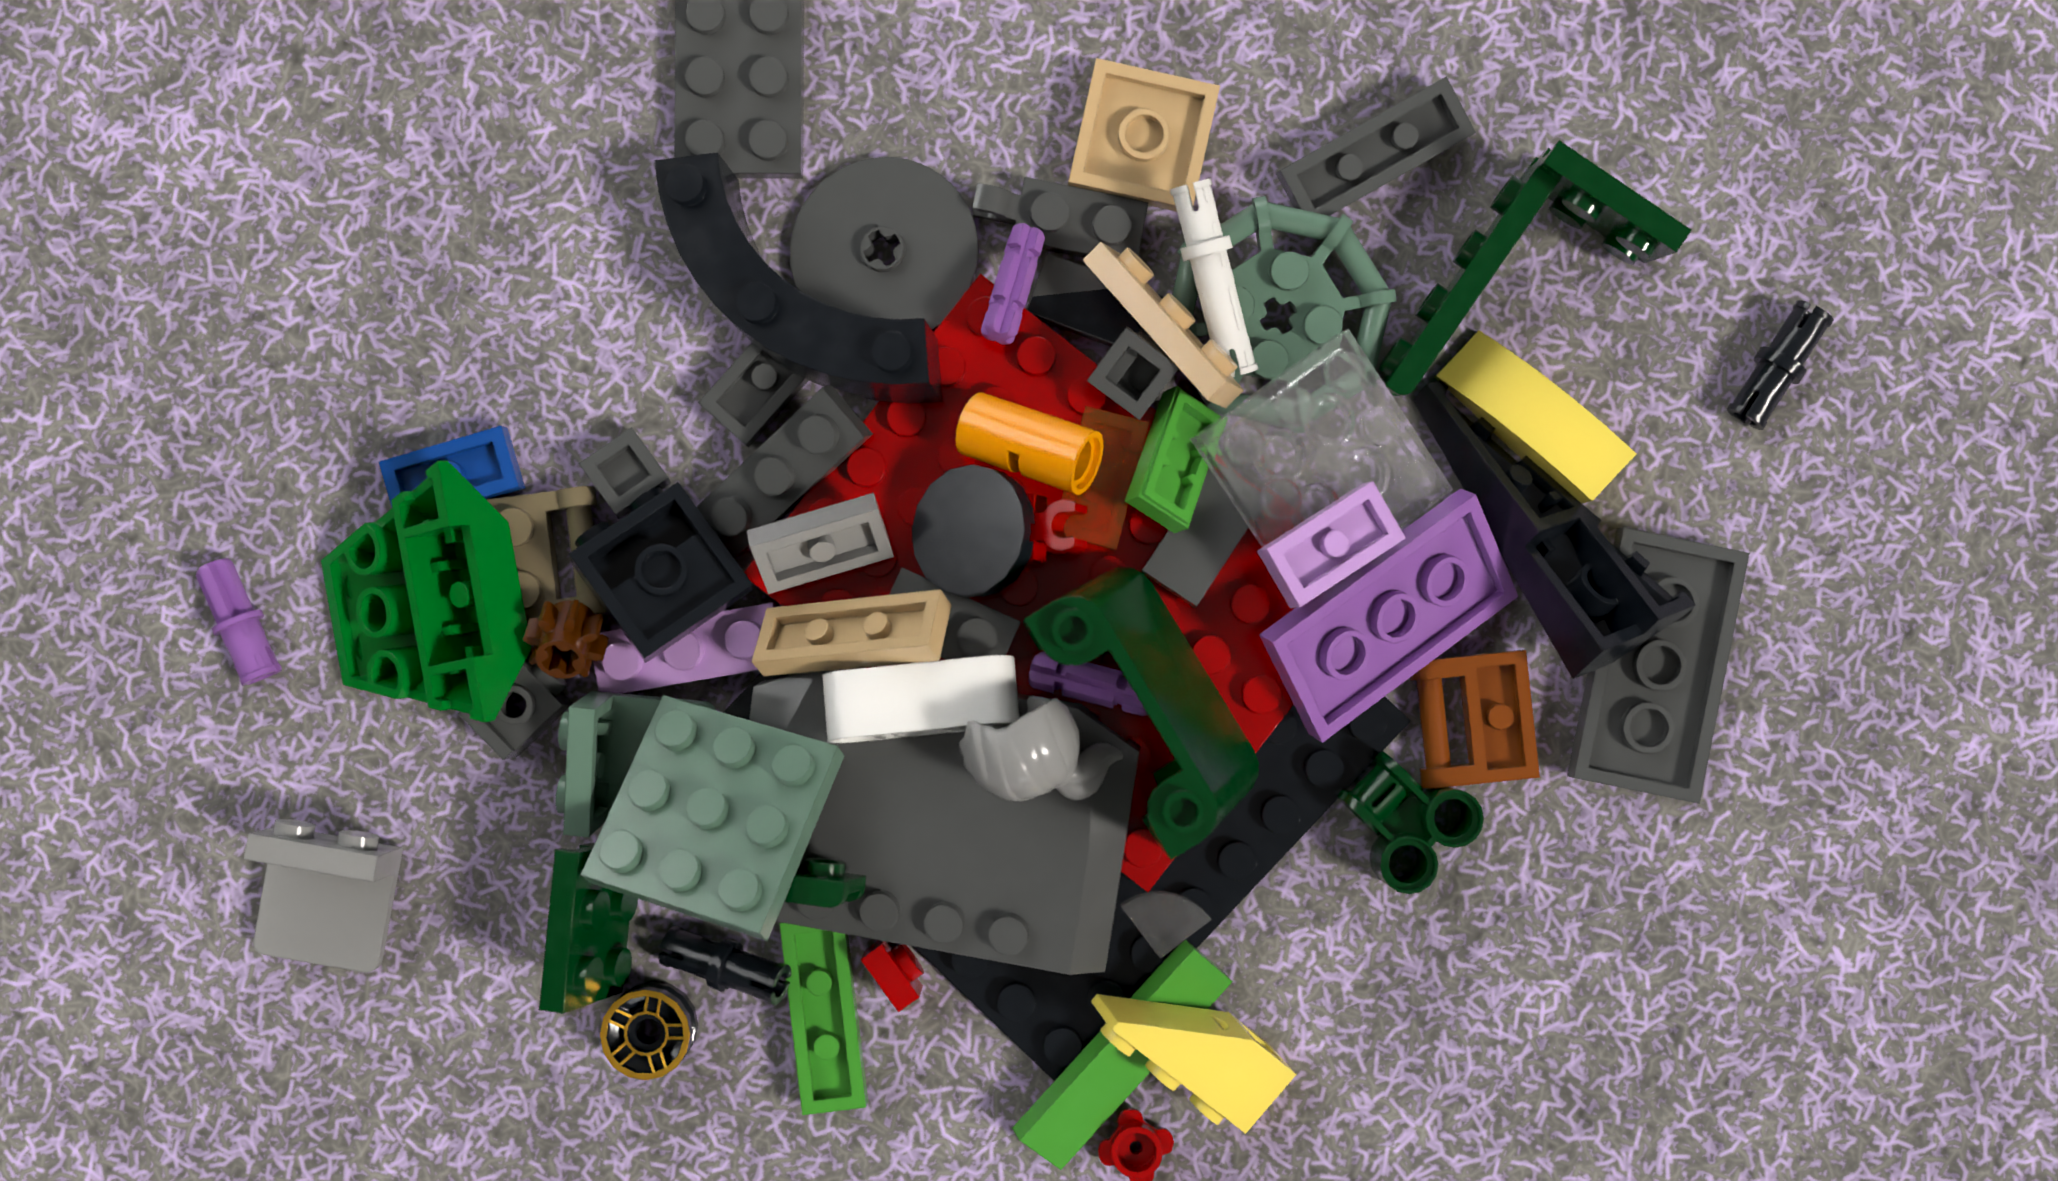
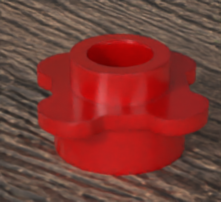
[1098,1108,1174,1181]

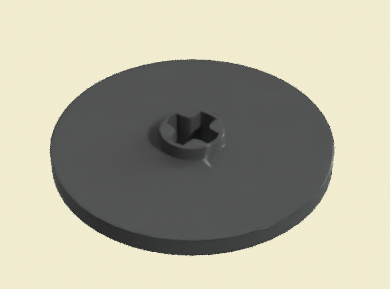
[790,157,979,332]

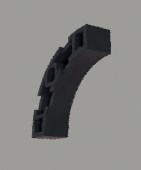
[654,152,943,404]

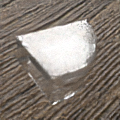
[1120,891,1212,959]

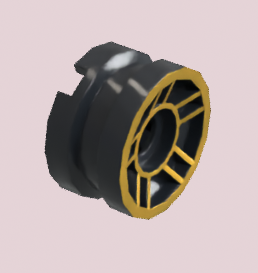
[600,981,698,1080]

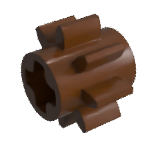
[523,599,609,679]

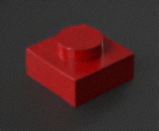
[860,940,924,1012]

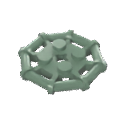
[1172,196,1397,435]

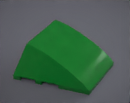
[321,460,532,723]

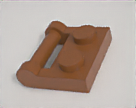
[1410,650,1540,788]

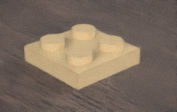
[1068,58,1220,212]

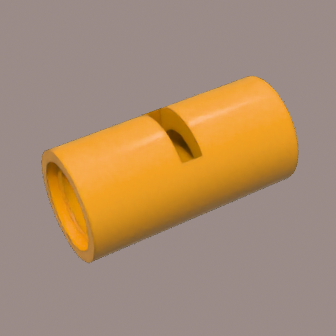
[956,392,1103,495]

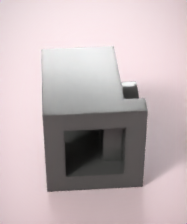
[1087,326,1179,420]
[458,658,573,760]

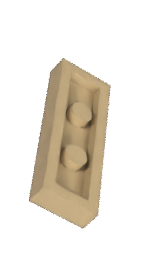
[1082,242,1244,408]
[751,589,952,676]

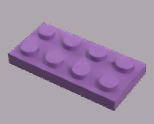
[1259,489,1518,743]

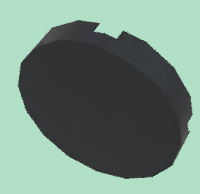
[912,464,1035,597]

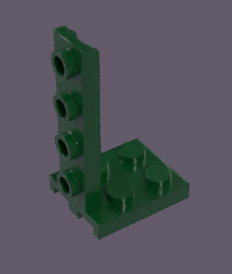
[1378,140,1692,396]
[539,843,866,1014]

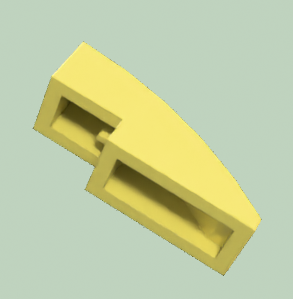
[1435,330,1637,503]

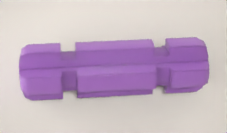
[981,223,1045,345]
[1029,652,1148,716]

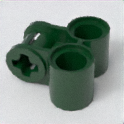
[1337,751,1484,894]

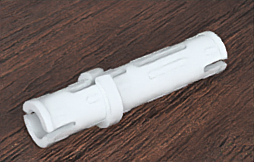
[1170,178,1258,377]

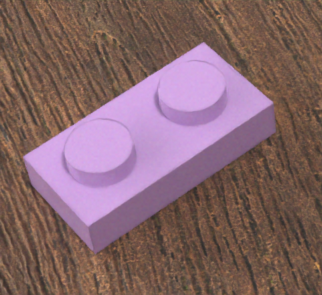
[1257,481,1406,608]

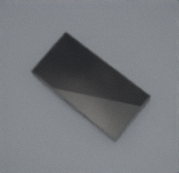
[1026,253,1165,347]

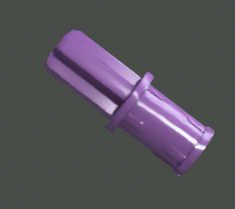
[196,558,282,686]

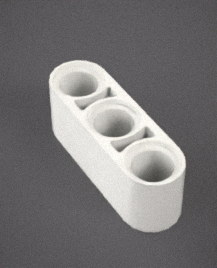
[823,655,1020,743]

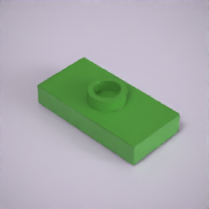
[1125,386,1225,533]

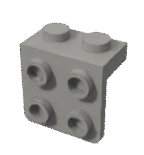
[244,819,403,973]

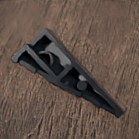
[1413,380,1696,679]

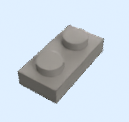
[747,493,894,594]

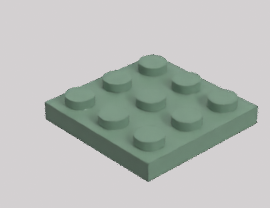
[581,695,845,941]

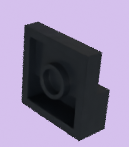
[569,482,753,663]

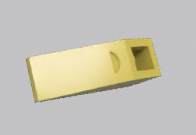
[1091,994,1296,1134]

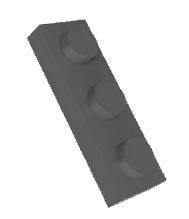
[1276,76,1476,216]
[697,385,873,558]

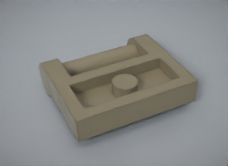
[487,486,607,623]

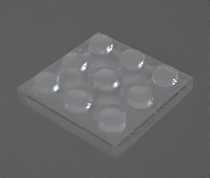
[1190,328,1453,547]

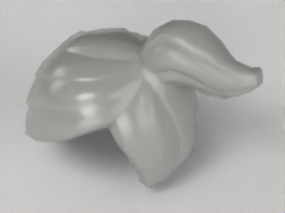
[959,696,1123,801]

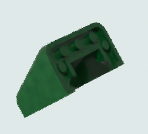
[1023,567,1259,860]

